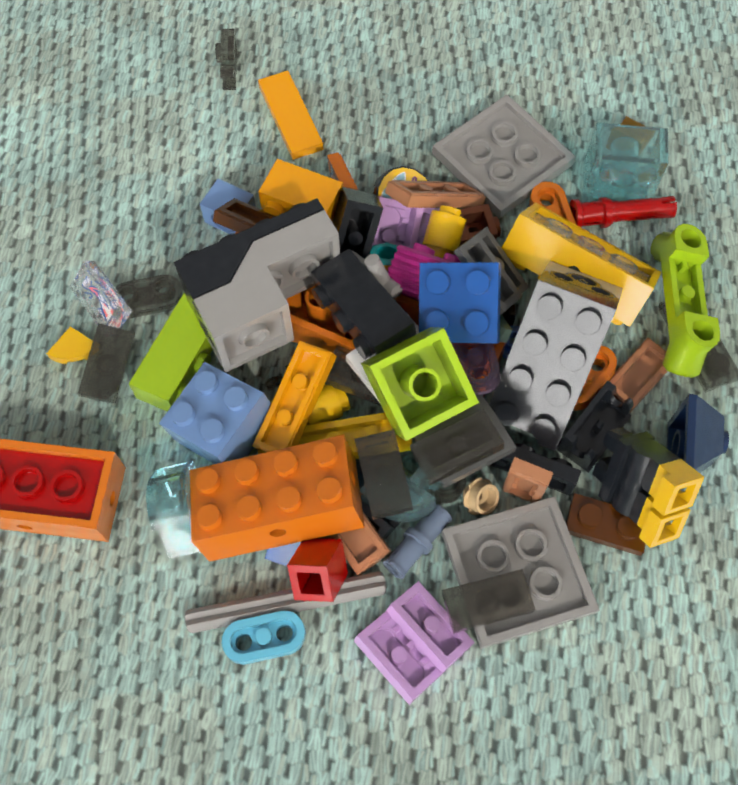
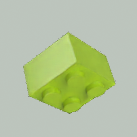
[361,327,479,441]

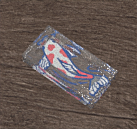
[70,261,132,337]

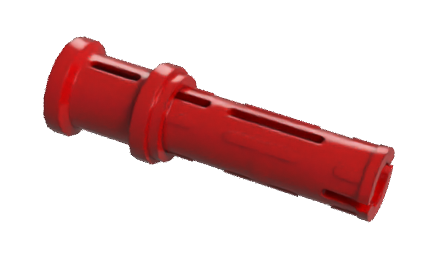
[569,196,677,228]

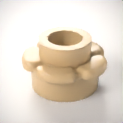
[463,477,499,515]

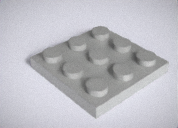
[432,95,576,219]
[441,496,600,649]

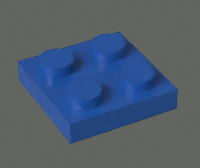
[419,262,501,344]

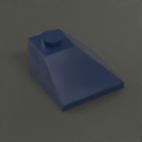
[666,394,729,473]

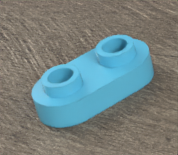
[222,611,306,665]

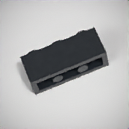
[311,249,416,360]

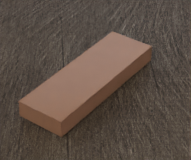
[385,180,486,208]

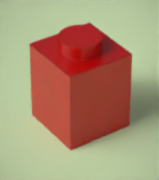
[287,538,348,602]

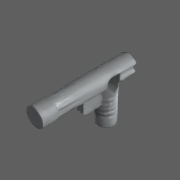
[352,251,403,298]

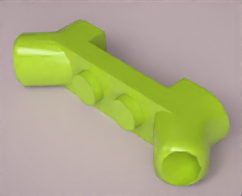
[650,224,720,378]

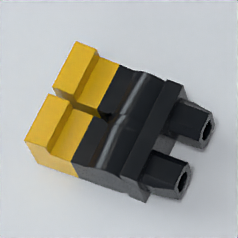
[592,427,704,548]

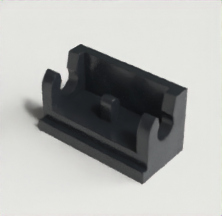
[557,380,634,473]

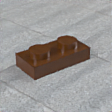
[566,493,646,556]

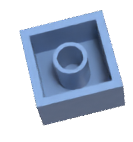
[159,362,271,464]

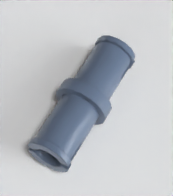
[383,503,452,580]

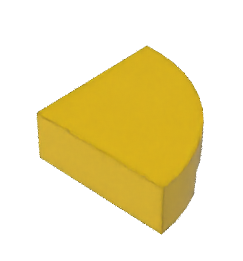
[46,326,101,364]

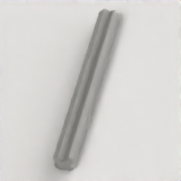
[185,572,386,633]

